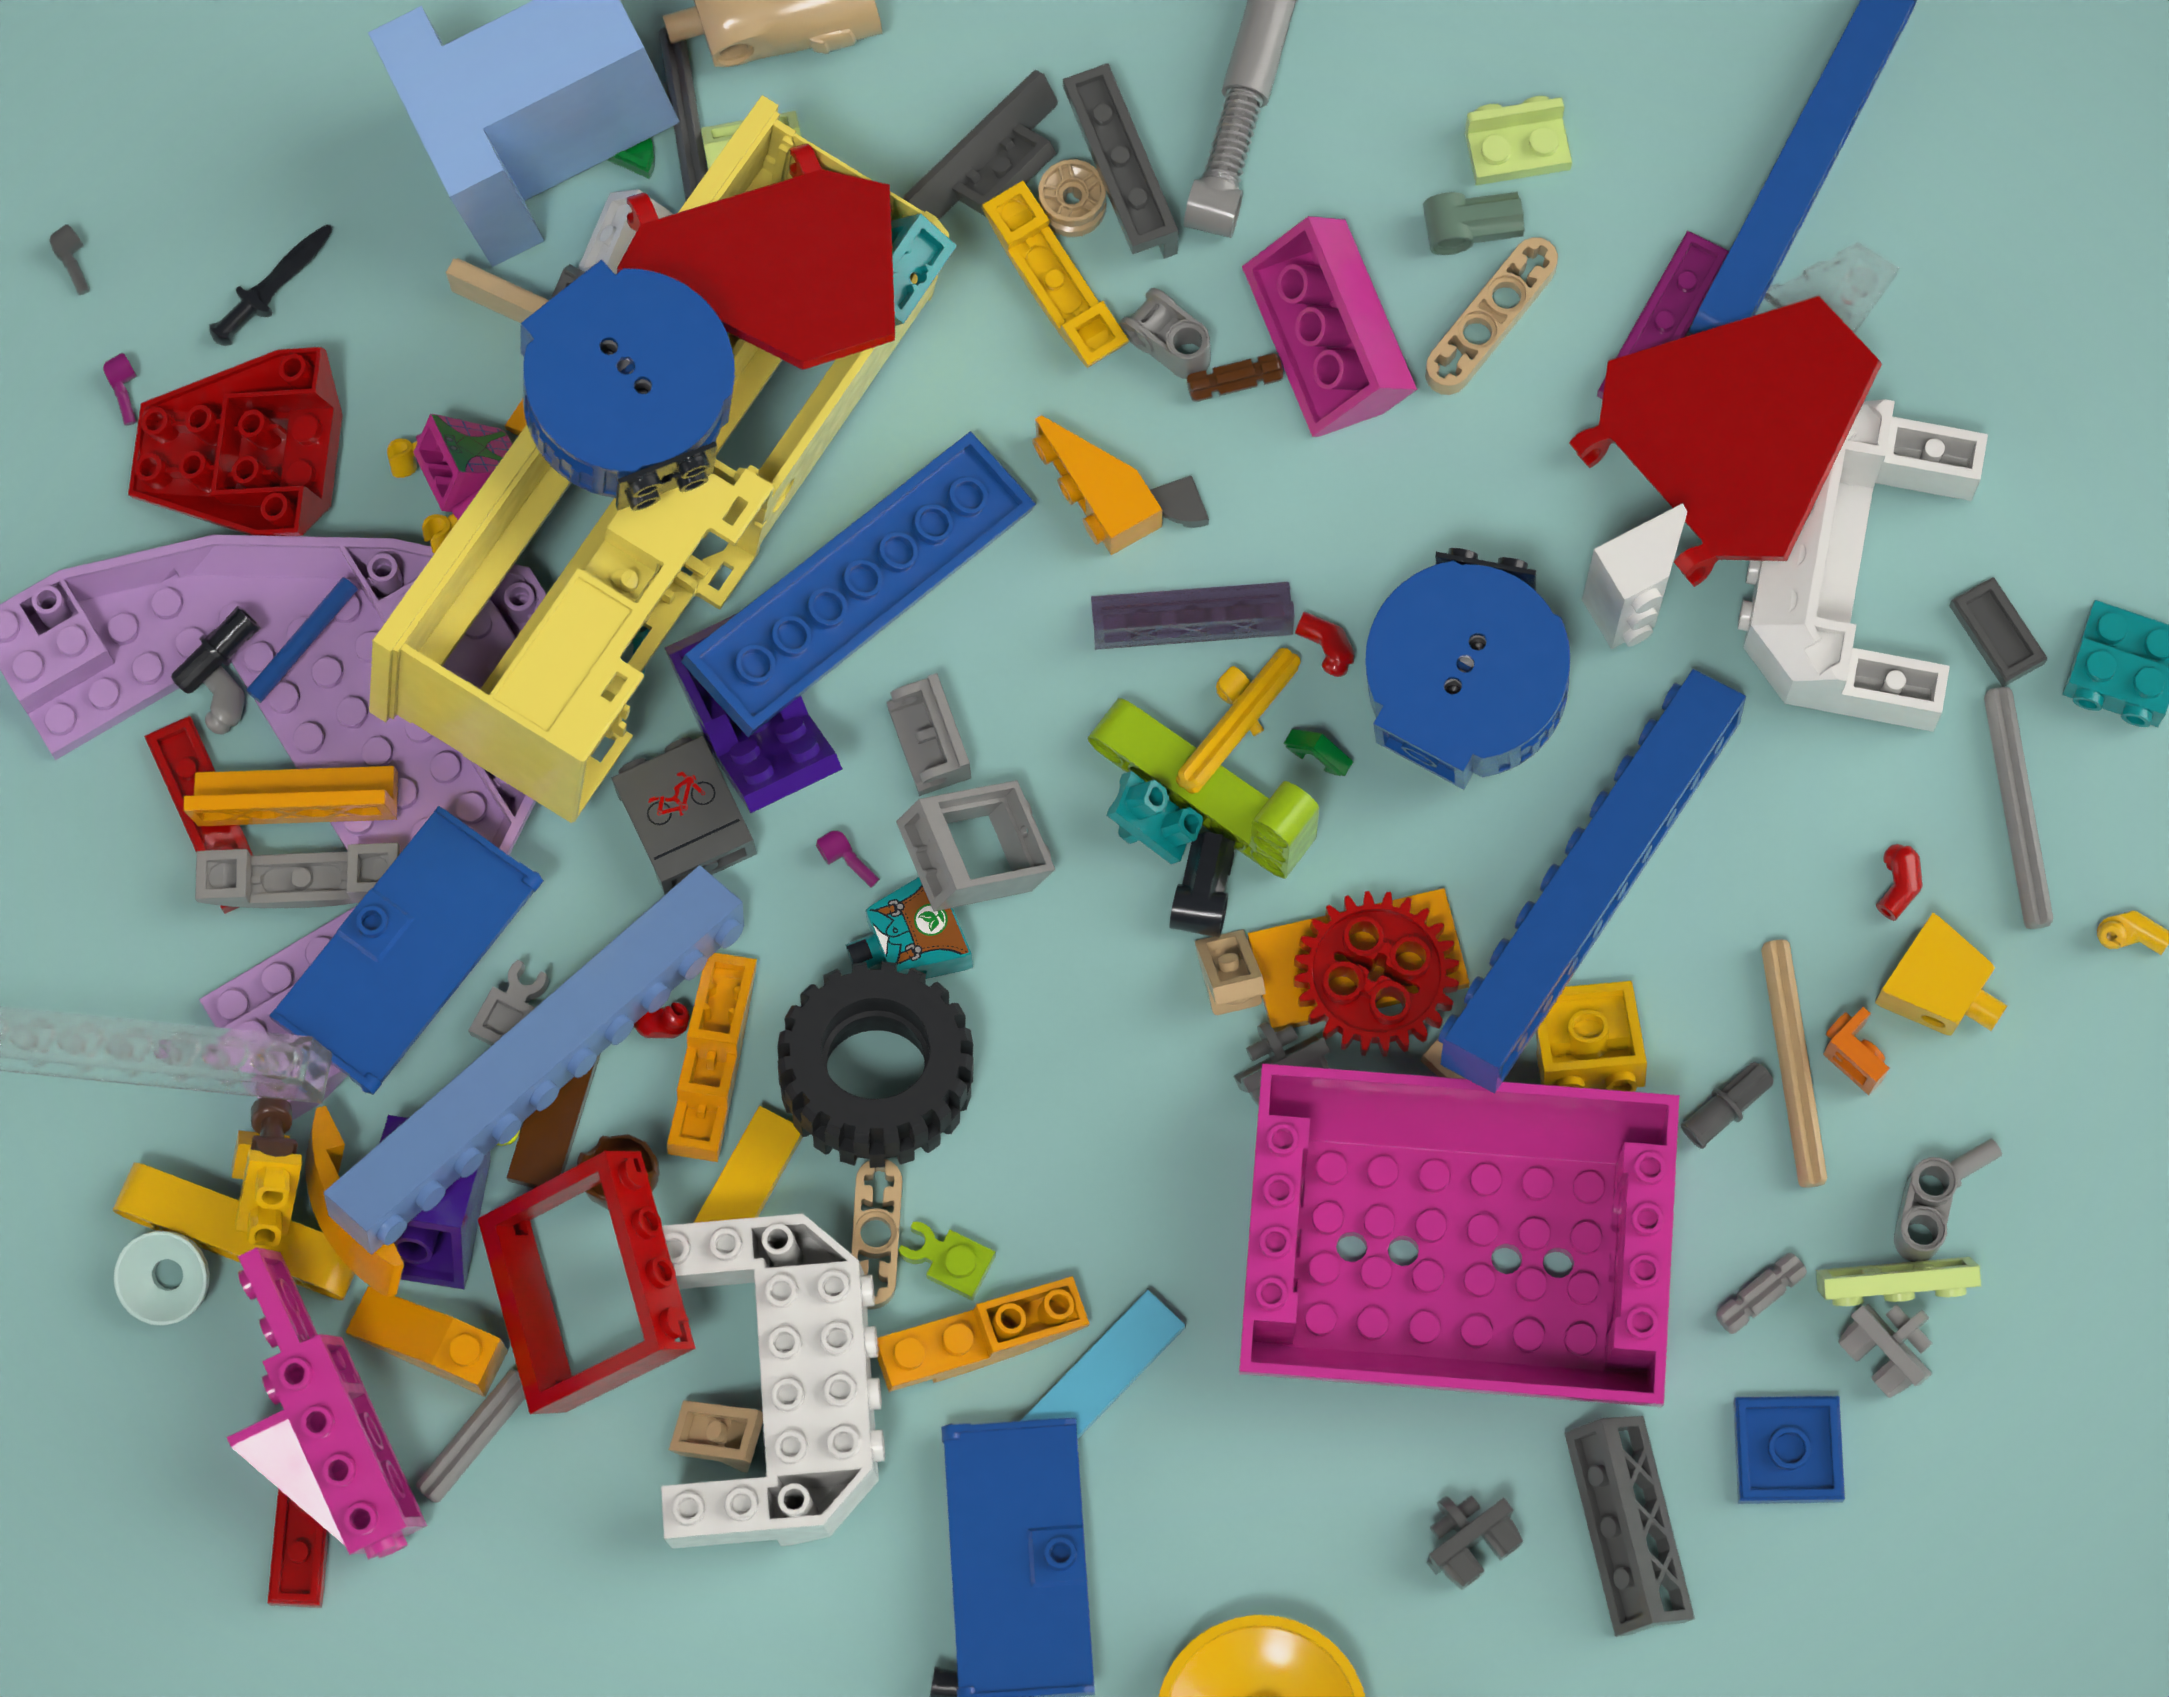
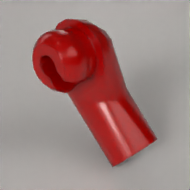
[1876,844,1923,921]

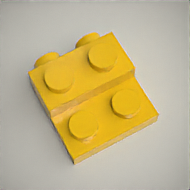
[1535,981,1647,1092]

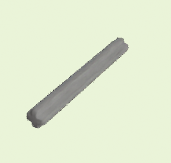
[1984,687,2053,929]

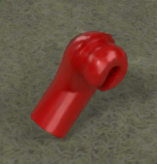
[1295,611,1355,677]
[633,1002,690,1038]

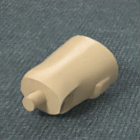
[662,0,883,67]

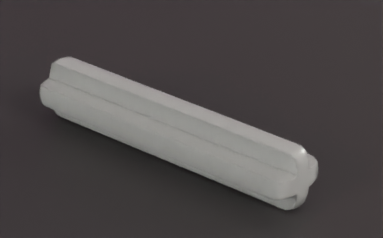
[416,1369,525,1503]

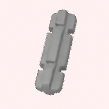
[1716,1253,1807,1334]

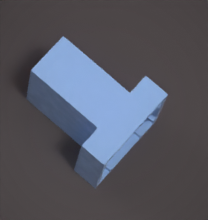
[368,0,679,267]

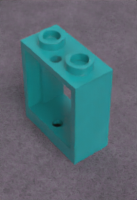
[891,213,957,326]

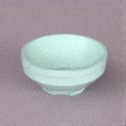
[114,1230,210,1325]

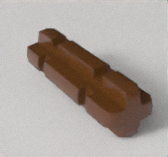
[1187,353,1283,402]

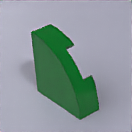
[607,138,655,179]
[1283,729,1353,776]

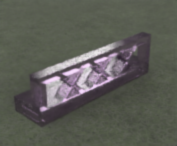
[1091,582,1295,650]

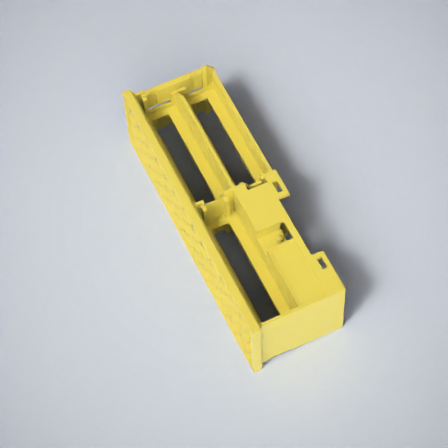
[369,95,949,823]

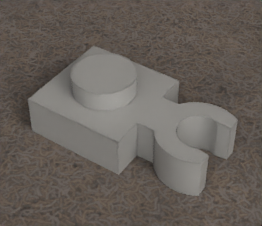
[468,960,549,1046]

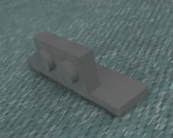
[903,70,1058,219]

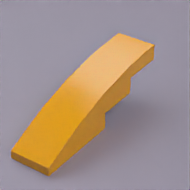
[667,953,757,1162]

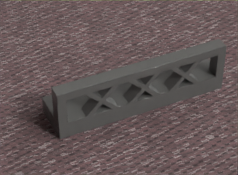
[1063,63,1178,259]
[1564,1416,1695,1637]

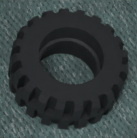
[777,961,974,1168]

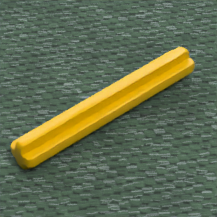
[1176,648,1301,794]

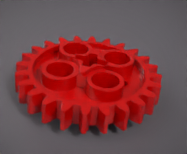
[1293,891,1459,1057]

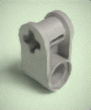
[1119,288,1211,379]

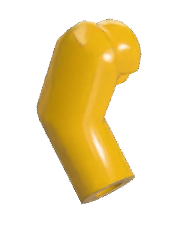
[2097,911,2169,955]

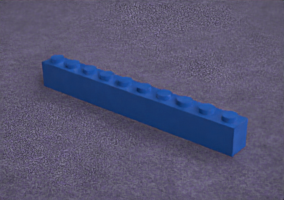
[1438,669,1746,1094]

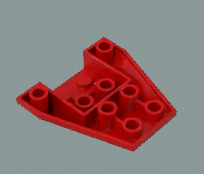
[128,347,343,536]

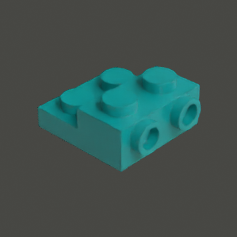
[2062,600,2169,727]

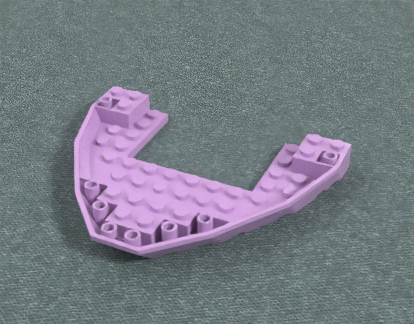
[0,535,547,1121]

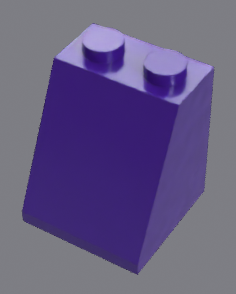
[380,1115,490,1290]

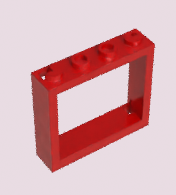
[477,1151,696,1414]

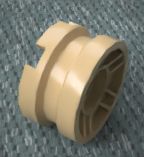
[1038,159,1106,237]

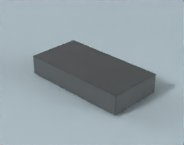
[1949,577,2048,687]

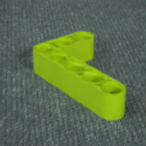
[1087,698,1319,879]

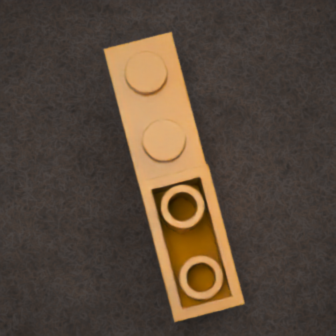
[877,1276,1090,1392]

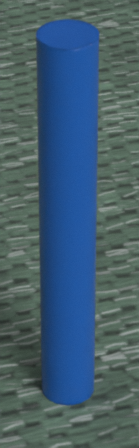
[246,577,358,703]

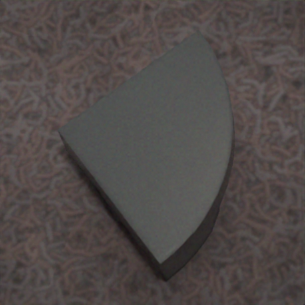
[1150,475,1209,528]

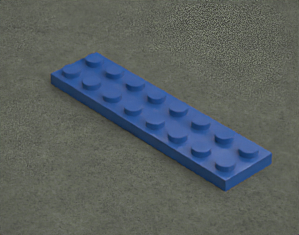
[681,431,1036,737]

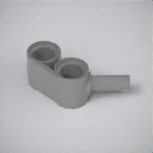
[1894,1138,2002,1262]

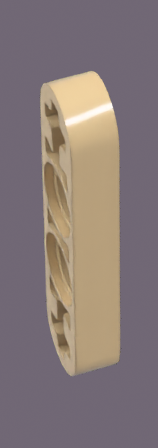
[1425,237,1558,395]

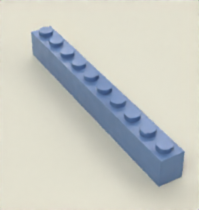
[323,865,744,1255]

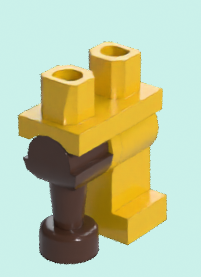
[232,1095,302,1246]

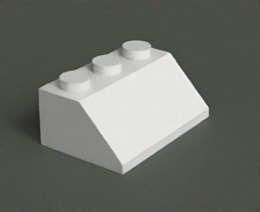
[1582,503,1687,649]

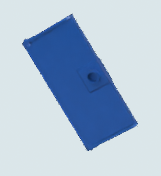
[269,806,544,1095]
[941,1418,1095,1697]

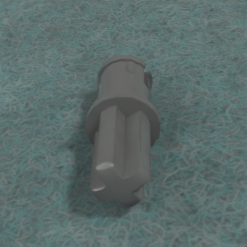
[1681,1062,1774,1149]

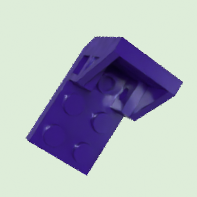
[664,614,843,813]

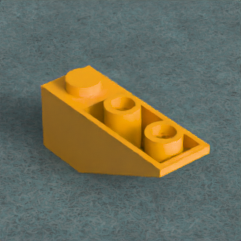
[1032,415,1162,555]

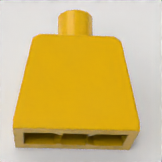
[1875,913,2008,1036]

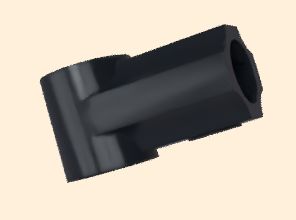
[1169,832,1236,938]

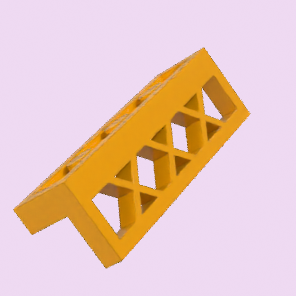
[184,766,398,826]

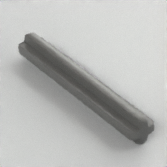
[659,27,707,201]

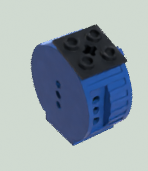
[520,259,735,511]

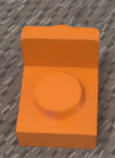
[1823,1007,1890,1095]

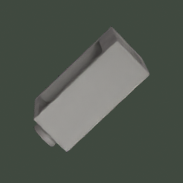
[896,780,1055,912]

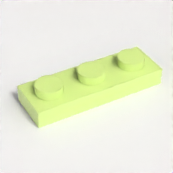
[1816,1257,1981,1306]

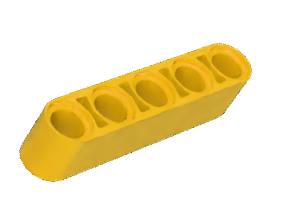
[113,1162,355,1301]

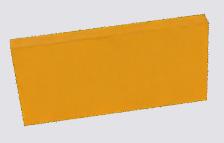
[1247,888,1470,1032]

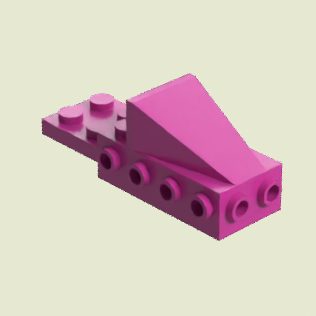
[227,1247,427,1559]

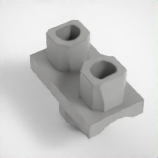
[1838,1304,1932,1398]

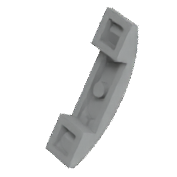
[195,842,400,908]

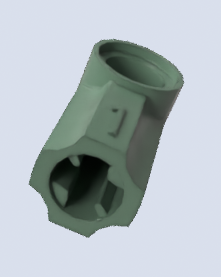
[1423,192,1524,255]

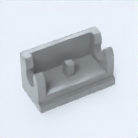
[886,673,971,796]

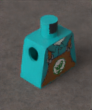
[845,877,973,979]

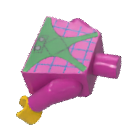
[387,414,512,554]

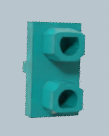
[1106,771,1203,864]

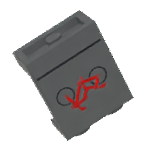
[611,736,757,895]

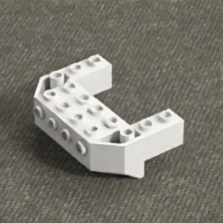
[1737,399,1988,732]
[661,1213,885,1549]

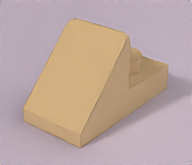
[1194,929,1266,1015]
[669,1400,763,1473]

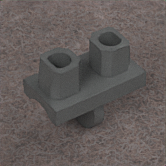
[1233,1021,1331,1107]
[1426,1496,1523,1590]

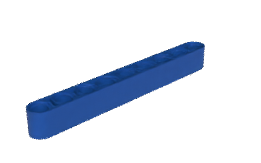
[1690,0,1917,335]

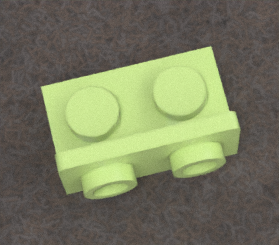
[1465,96,1572,186]

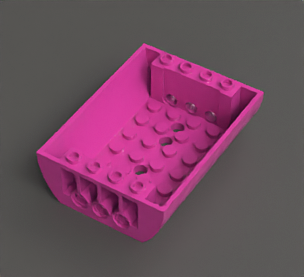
[1239,1064,1680,1407]

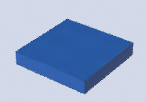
[1733,1396,1845,1504]

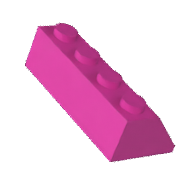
[1242,216,1417,437]

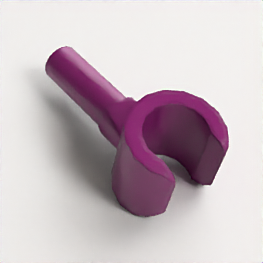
[103,353,137,426]
[816,831,880,888]

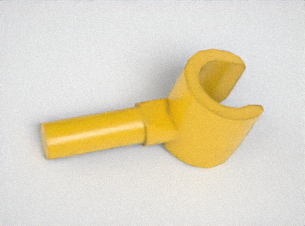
[1216,666,1264,737]

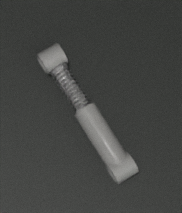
[1184,0,1298,238]

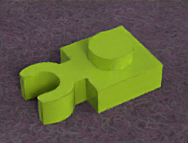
[898,1221,996,1301]

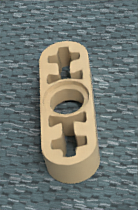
[851,1159,902,1309]

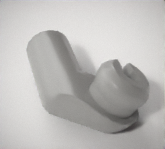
[203,665,245,734]

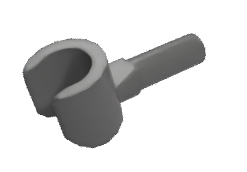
[50,224,90,295]

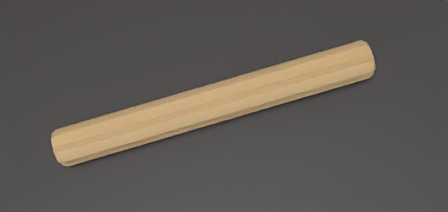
[1761,940,1828,1188]

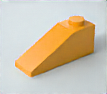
[345,1286,508,1397]

